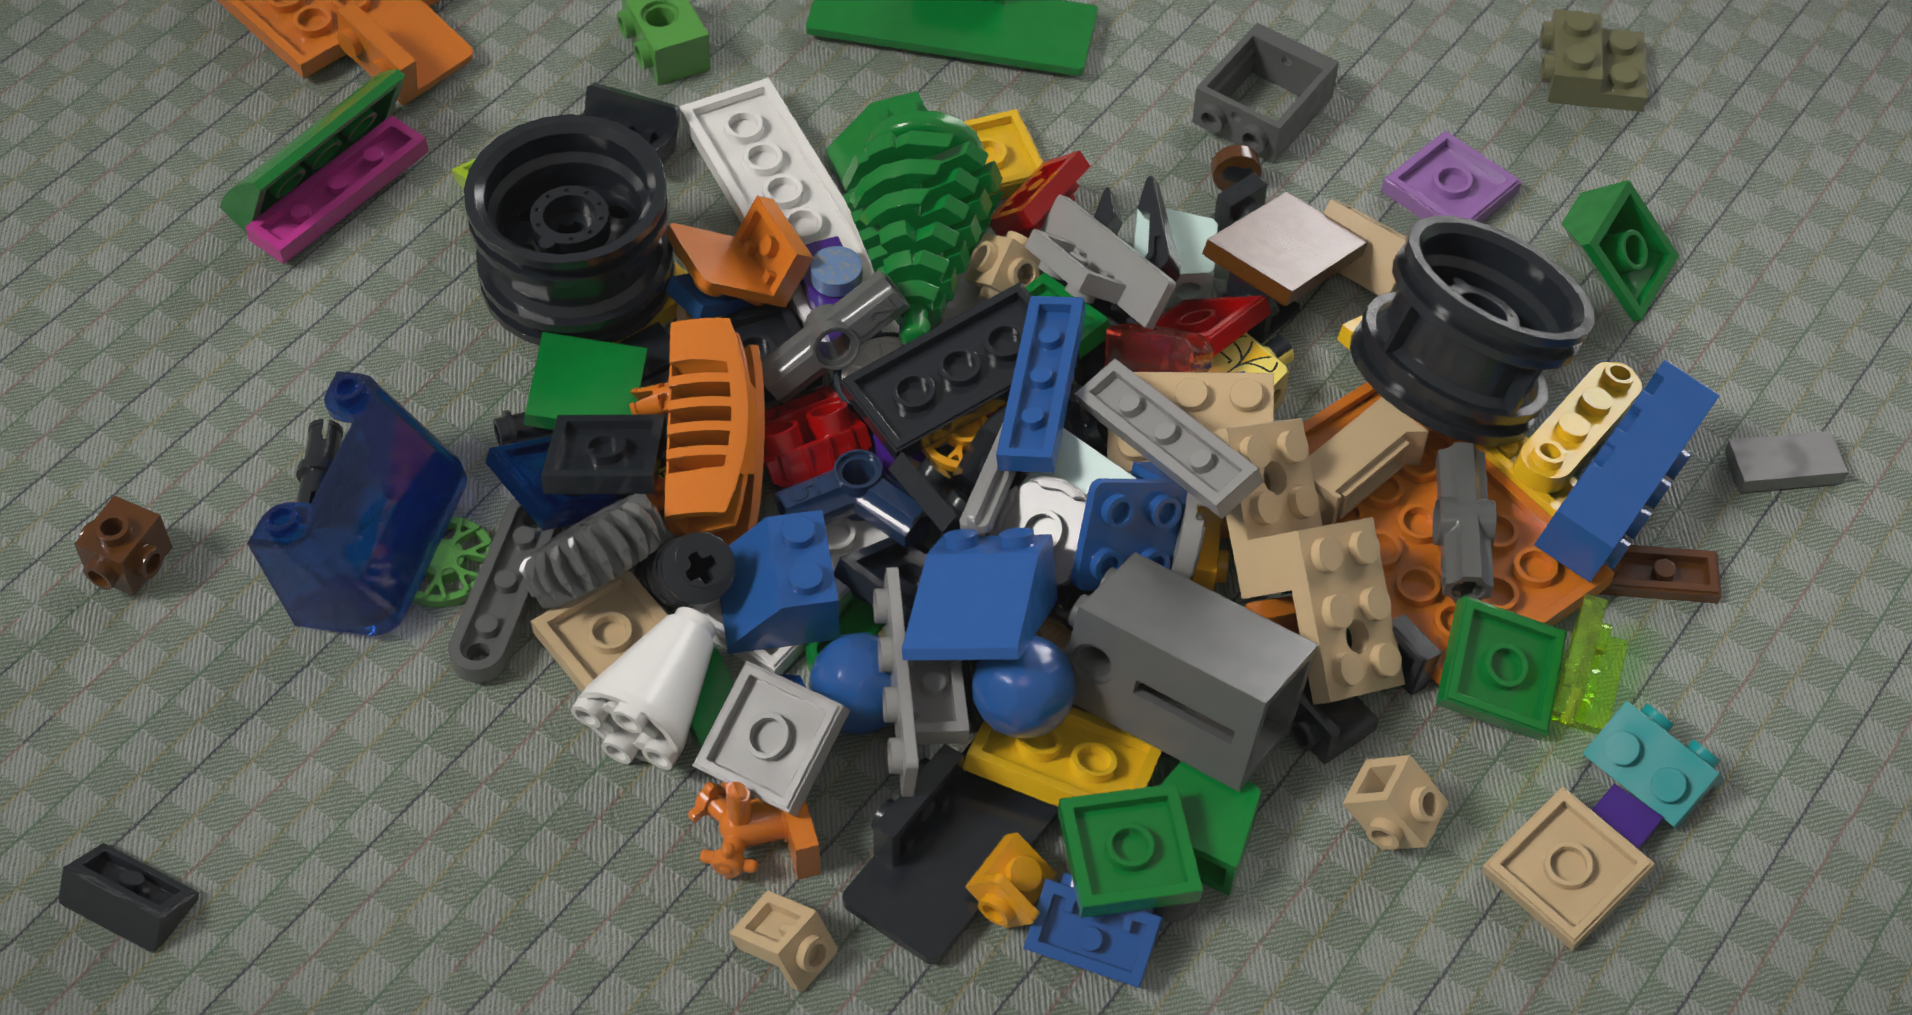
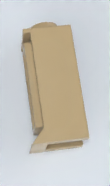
[1309,397,1429,526]

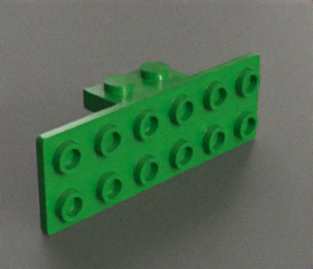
[805,0,1098,76]

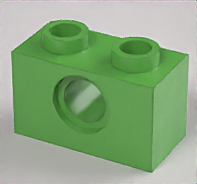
[616,0,711,86]

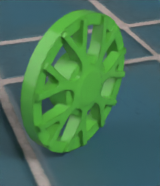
[391,516,492,608]

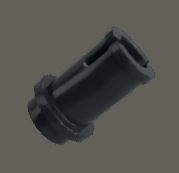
[493,410,553,452]

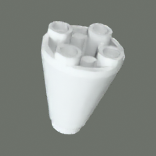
[571,607,716,770]

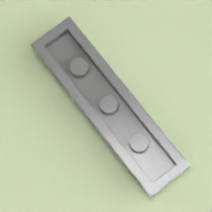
[1075,359,1264,519]

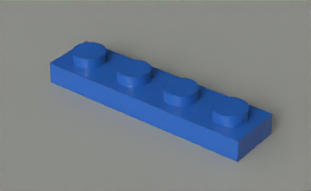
[996,296,1086,473]

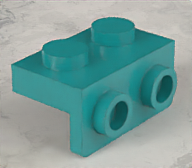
[1582,700,1725,830]

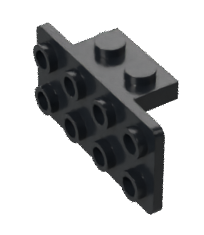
[842,740,1059,964]

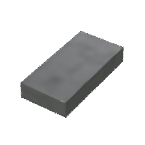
[1725,431,1848,493]

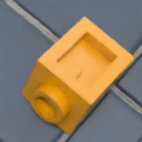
[965,832,1057,928]

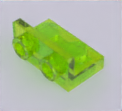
[1551,594,1628,735]

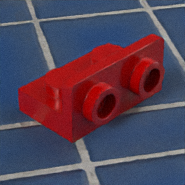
[989,150,1091,238]

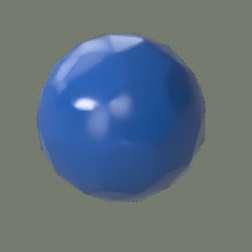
[809,632,894,735]
[972,636,1076,739]

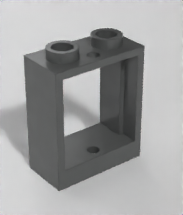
[1192,22,1339,163]

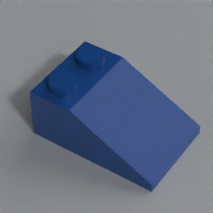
[902,528,1058,660]

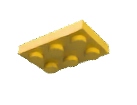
[963,706,1162,807]

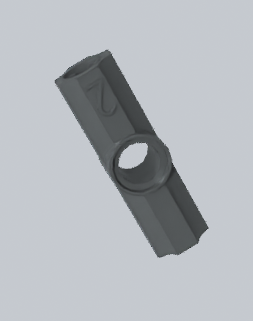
[761,269,910,404]
[1432,442,1497,604]

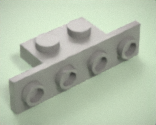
[1024,195,1176,330]
[873,567,970,797]

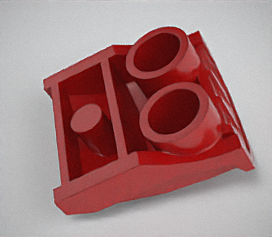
[763,386,872,488]

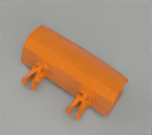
[629,318,765,546]

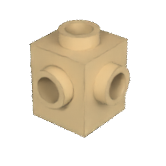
[964,231,1053,301]
[1342,755,1449,850]

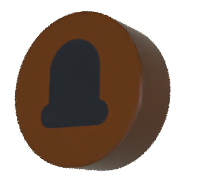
[1210,145,1262,191]

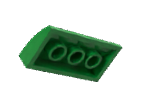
[220,69,405,233]

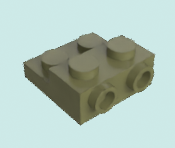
[1539,9,1647,112]

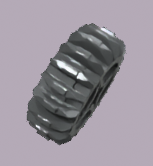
[519,494,668,608]

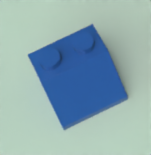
[720,510,840,654]

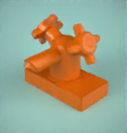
[688,781,821,880]

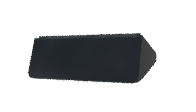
[59,843,199,952]

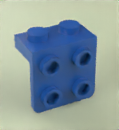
[1071,461,1188,591]

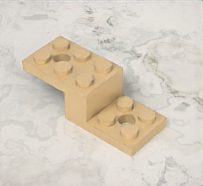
[1212,418,1405,705]

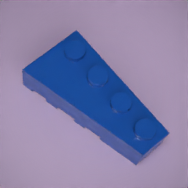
[1534,359,1720,582]

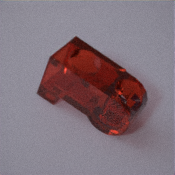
[1104,322,1214,372]

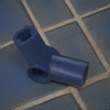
[774,449,934,548]

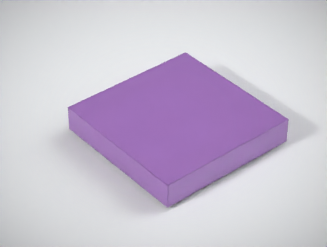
[1381,131,1522,223]

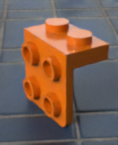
[337,0,473,106]
[665,195,814,308]

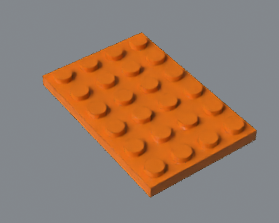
[1303,382,1615,685]

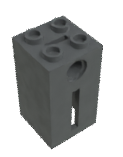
[1062,552,1318,792]

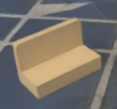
[1323,199,1406,296]

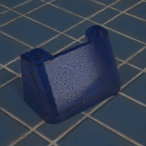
[247,371,468,636]

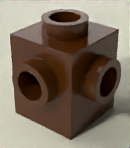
[74,495,173,596]

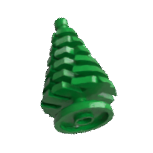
[841,110,1004,345]

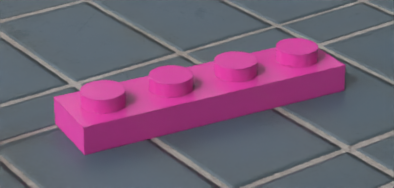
[245,115,429,264]

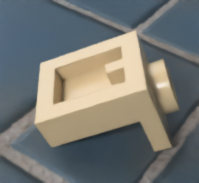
[729,890,838,992]

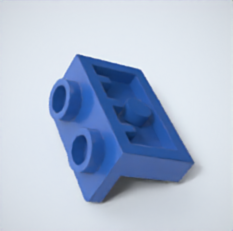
[1023,873,1165,988]

